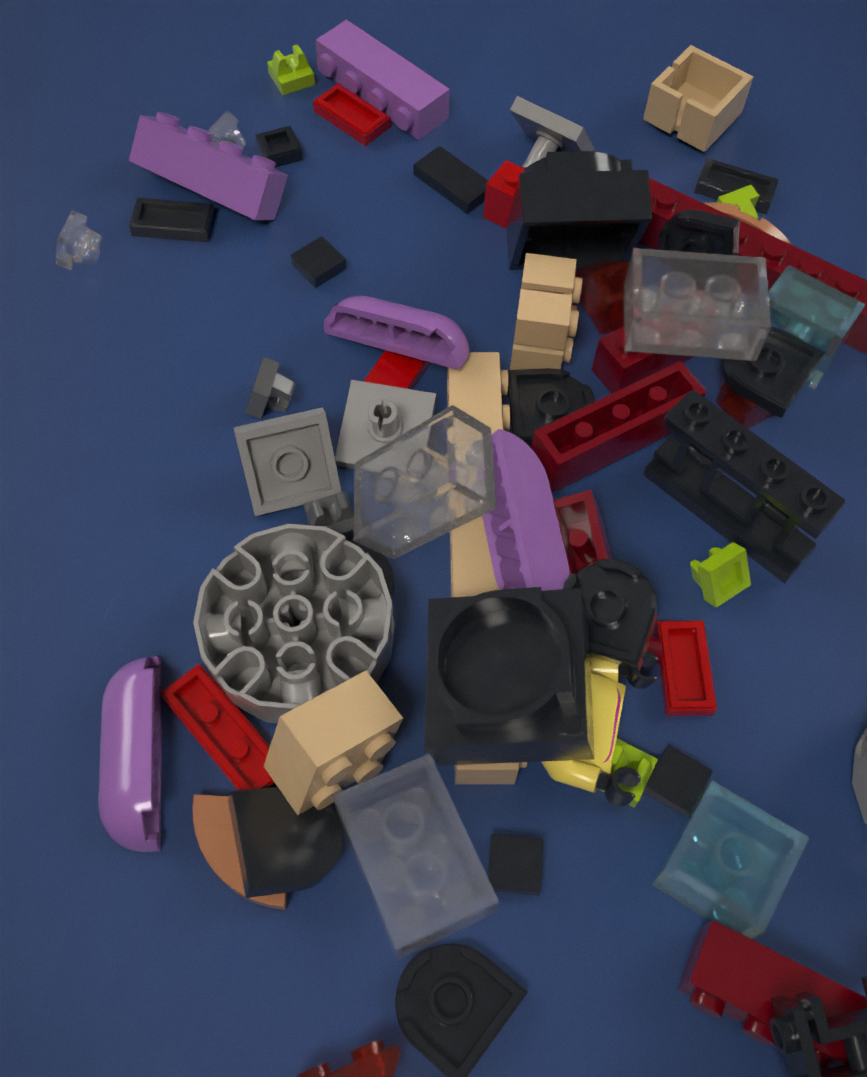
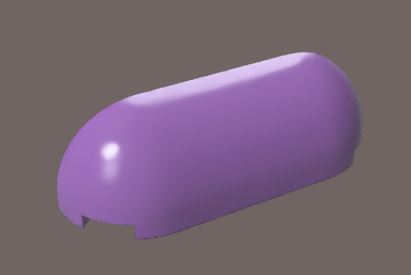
[324,296,470,370]
[476,429,570,591]
[98,656,162,852]

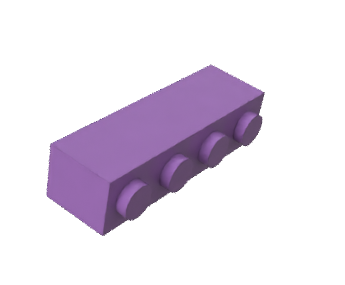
[316,19,450,140]
[129,112,288,220]

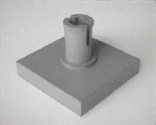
[510,96,596,169]
[335,380,437,480]
[233,407,342,516]

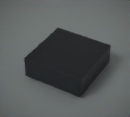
[255,126,303,168]
[290,236,347,288]
[643,745,713,818]
[487,834,543,896]

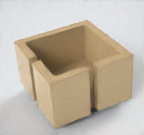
[643,45,754,152]
[510,253,583,370]
[263,670,403,815]

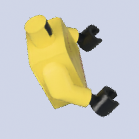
[541,653,658,807]

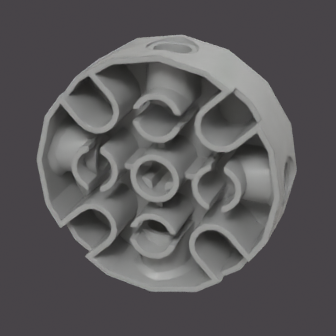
[193,524,395,724]

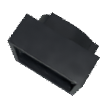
[506,151,652,270]
[424,587,594,766]

